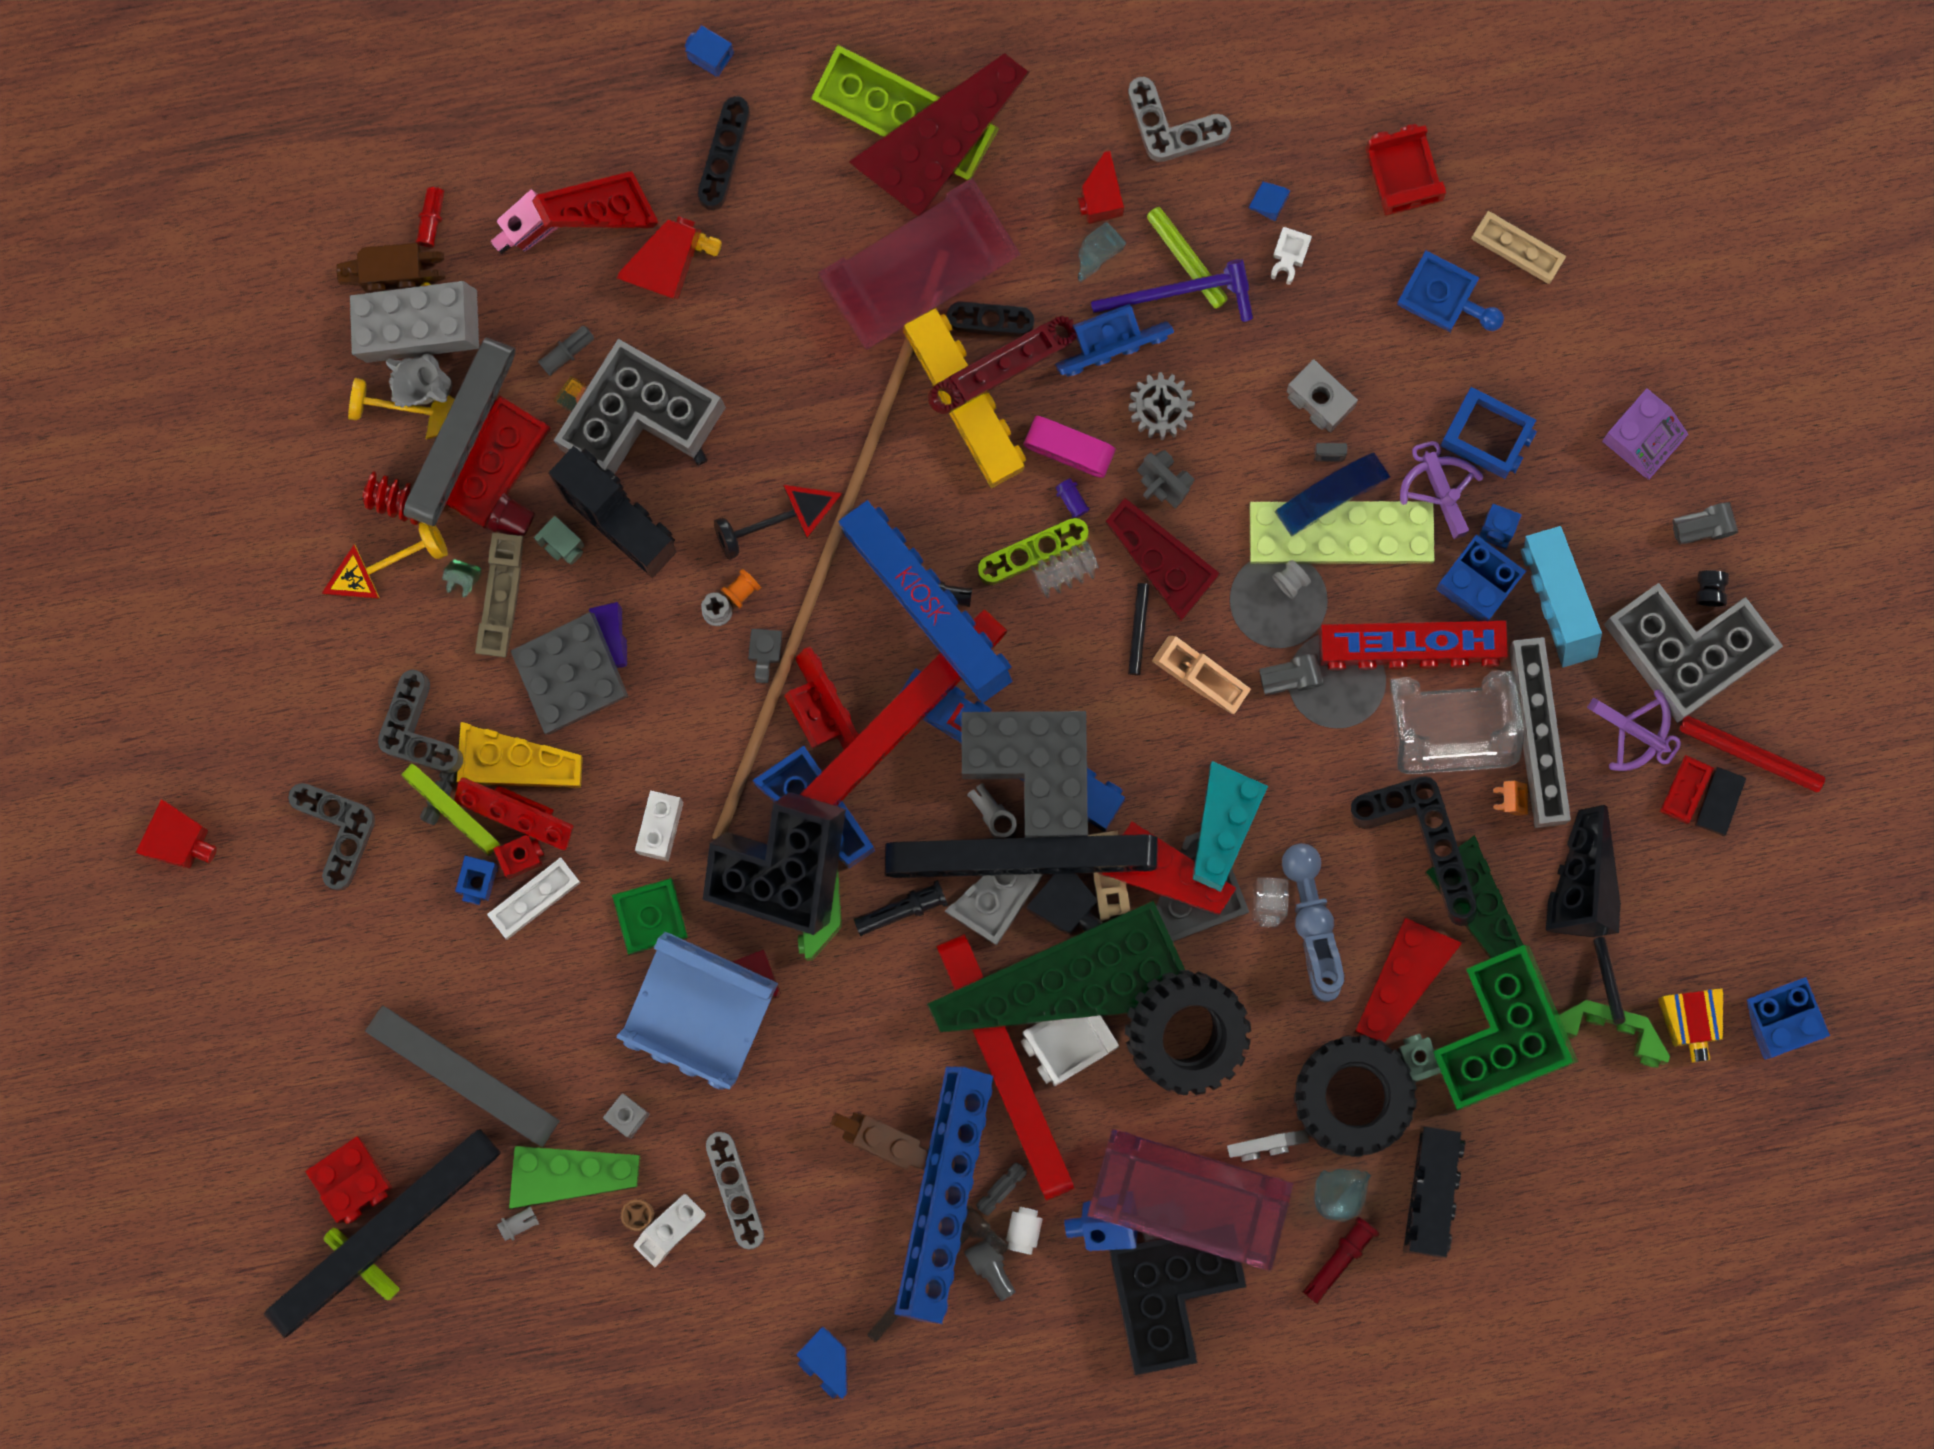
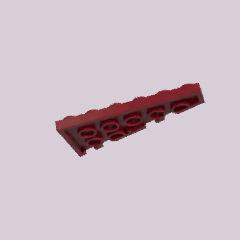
[849,53,1030,217]

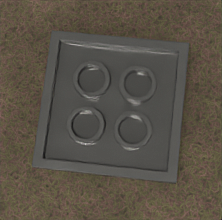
[511,612,629,735]

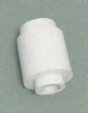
[1006,1207,1043,1255]

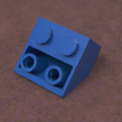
[1436,535,1526,621]
[1747,977,1830,1060]

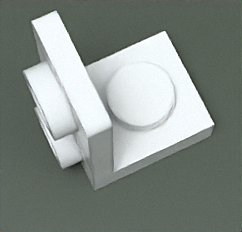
[633,1194,706,1267]

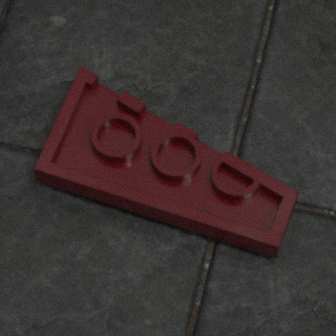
[1106,498,1220,622]

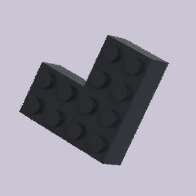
[548,446,677,579]
[702,792,846,935]
[1109,1224,1247,1376]

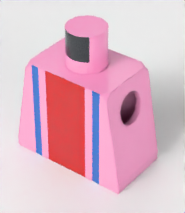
[491,189,559,255]

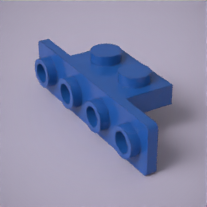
[1055,304,1174,376]

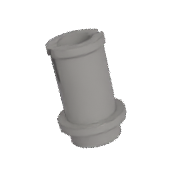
[497,1206,539,1241]

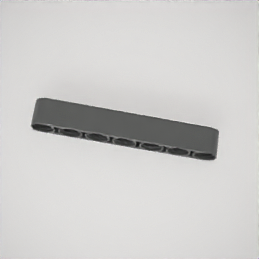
[403,337,516,527]
[365,1005,560,1147]

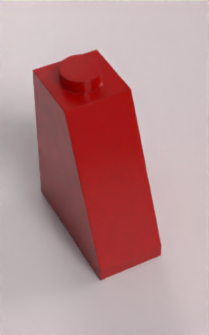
[617,216,701,299]

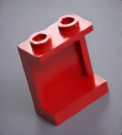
[1366,124,1446,216]

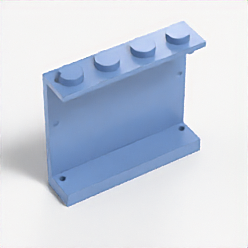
[616,932,778,1090]

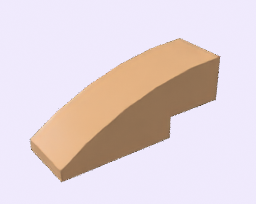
[1152,636,1251,714]

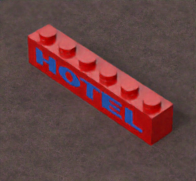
[1319,621,1508,671]

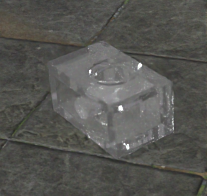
[1252,877,1289,928]

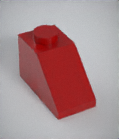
[1077,151,1124,224]

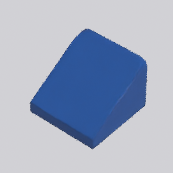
[1249,181,1290,221]

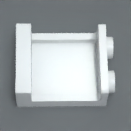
[1020,1016,1119,1087]

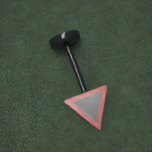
[714,485,843,560]

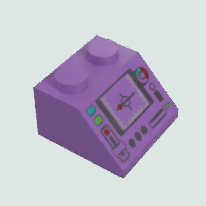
[1602,388,1688,480]

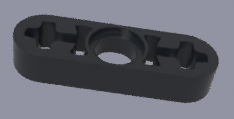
[947,302,1034,337]

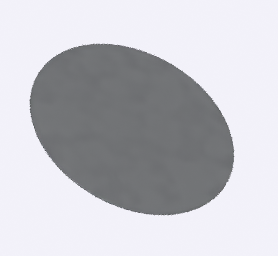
[1230,561,1327,648]
[1289,635,1386,728]

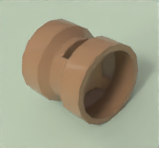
[621,1199,655,1231]

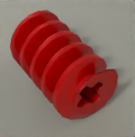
[363,471,420,526]

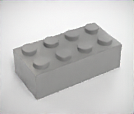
[350,281,479,363]

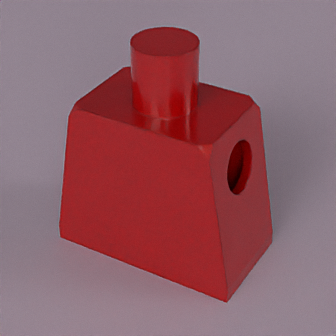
[135,799,217,869]

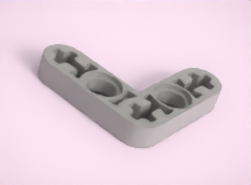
[1128,77,1231,162]

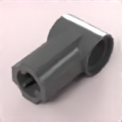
[1672,502,1738,545]
[1259,654,1324,695]

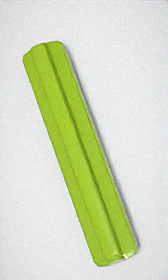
[323,1228,399,1300]

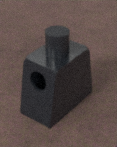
[1026,873,1103,936]

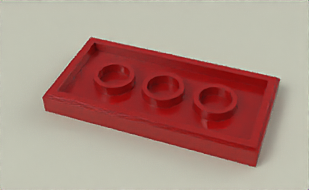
[445,395,551,529]

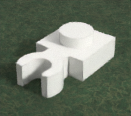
[1271,227,1312,285]

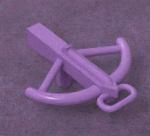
[1400,441,1483,539]
[1587,689,1681,771]

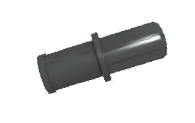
[538,326,594,376]

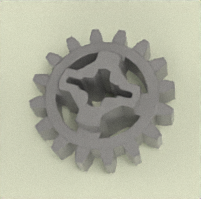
[1128,372,1195,440]

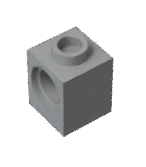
[603,1093,650,1139]

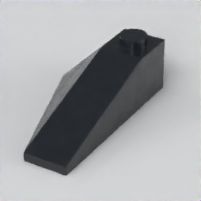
[1546,805,1621,937]

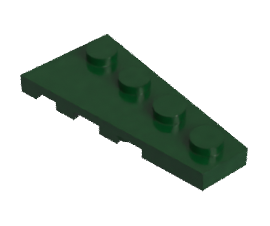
[1425,835,1523,959]

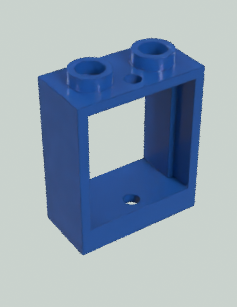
[1440,387,1537,479]

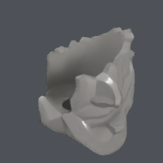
[386,353,452,407]

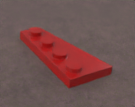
[532,171,659,228]
[1098,821,1236,915]

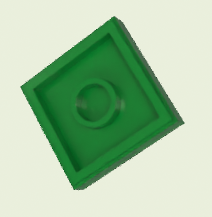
[612,878,688,955]

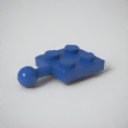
[1397,250,1504,332]

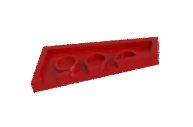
[1355,918,1462,1042]

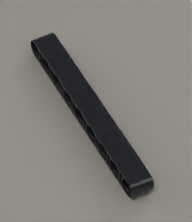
[884,835,1158,878]
[264,1129,501,1338]

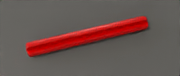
[1679,715,1825,793]

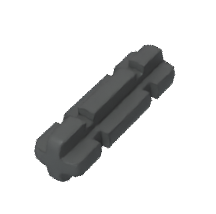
[420,772,457,825]
[976,1162,1027,1216]

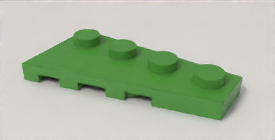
[509,1146,640,1209]

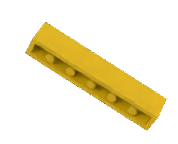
[903,308,1026,489]

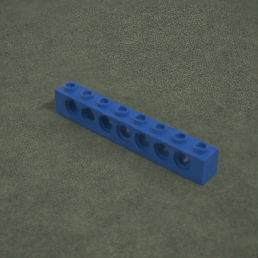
[894,1067,993,1324]

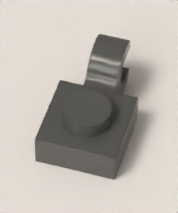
[748,628,782,684]

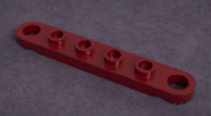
[928,316,1077,414]

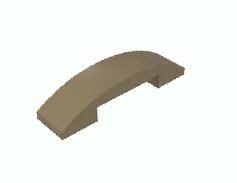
[475,532,523,658]

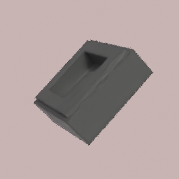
[1314,443,1347,462]

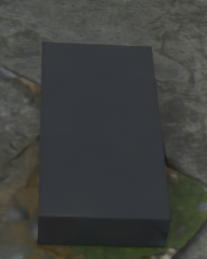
[1695,767,1746,836]

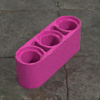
[1023,416,1116,478]

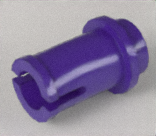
[1055,478,1090,518]

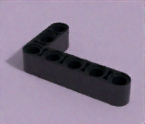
[1351,776,1476,926]

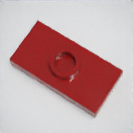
[1659,755,1714,825]

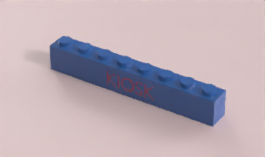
[838,500,1013,704]

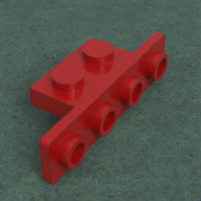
[784,646,859,749]
[454,777,574,851]

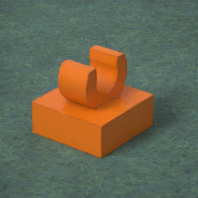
[1493,781,1528,816]

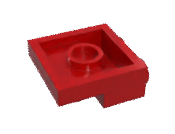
[305,1136,393,1225]

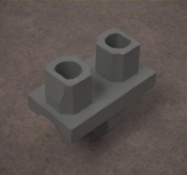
[1137,450,1195,509]

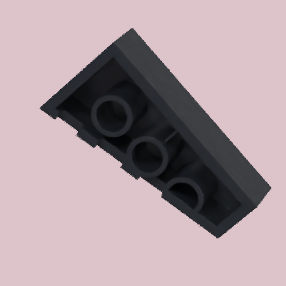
[1403,1126,1465,1258]

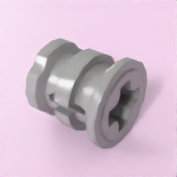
[701,592,732,626]

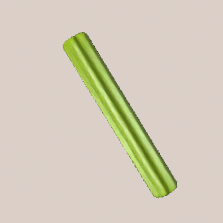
[1147,207,1228,308]

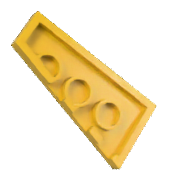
[457,722,583,788]

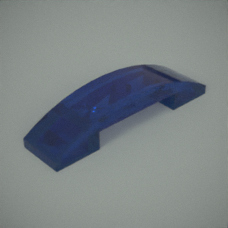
[1275,452,1391,537]

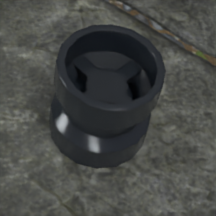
[1696,570,1729,607]

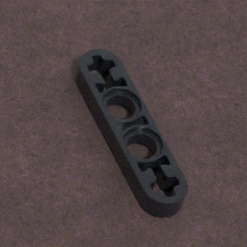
[698,96,750,210]

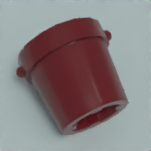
[487,493,535,539]

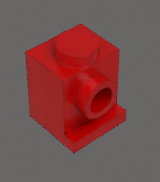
[493,835,545,880]

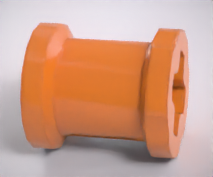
[721,569,761,609]

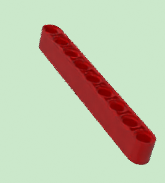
[800,610,1008,806]
[936,934,1075,1201]

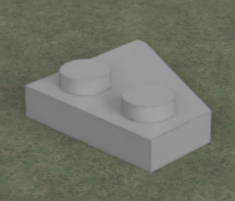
[1227,1130,1309,1162]

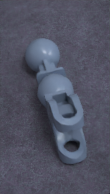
[1282,843,1344,1002]

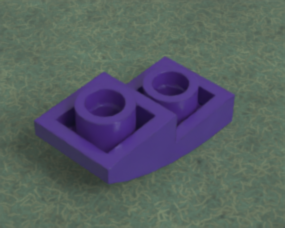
[589,602,627,668]

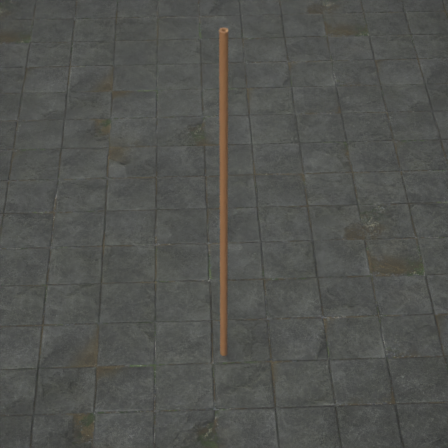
[712,250,950,840]

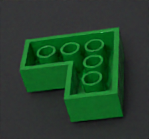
[1433,945,1578,1110]

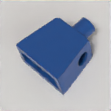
[1065,1192,1138,1251]

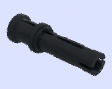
[853,880,948,936]

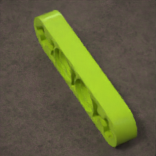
[978,518,1089,585]
[401,763,500,856]

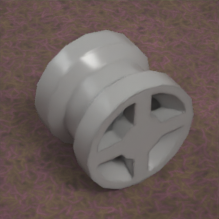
[1272,560,1311,599]

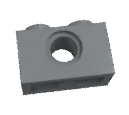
[1286,359,1358,433]

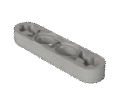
[706,1132,764,1250]

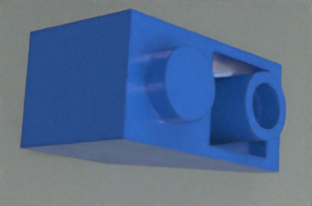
[796,1327,848,1399]

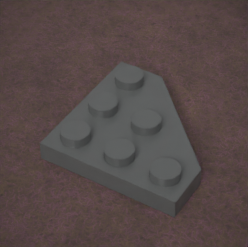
[1156,832,1249,942]

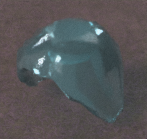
[1314,1169,1371,1222]

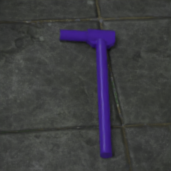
[1091,259,1253,321]

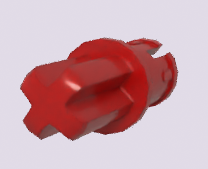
[415,186,444,248]

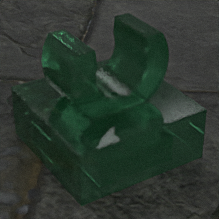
[442,559,482,597]

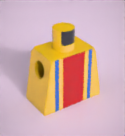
[1658,988,1723,1063]

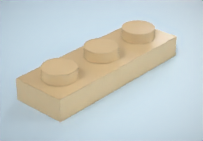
[1472,211,1566,285]

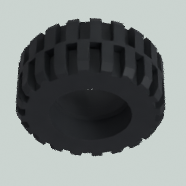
[1125,970,1251,1095]
[1294,1035,1417,1157]

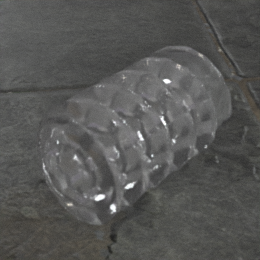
[1030,540,1099,598]

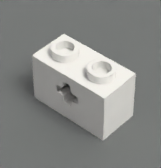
[635,790,684,862]

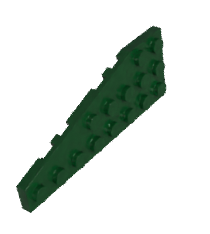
[927,901,1185,1033]

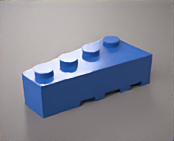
[753,746,875,868]

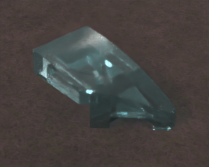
[1078,222,1127,282]

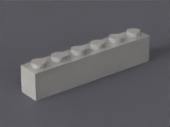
[1509,637,1571,828]

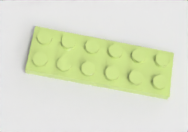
[1249,501,1435,564]

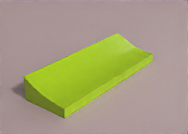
[811,45,1000,181]

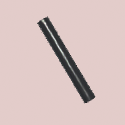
[1128,583,1150,676]
[1593,937,1626,1024]

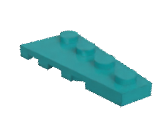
[1192,761,1268,892]

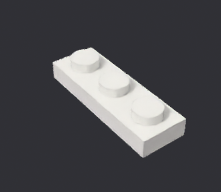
[487,857,581,940]

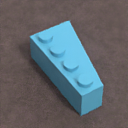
[1521,526,1602,668]

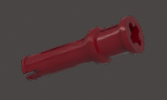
[1302,1216,1380,1305]

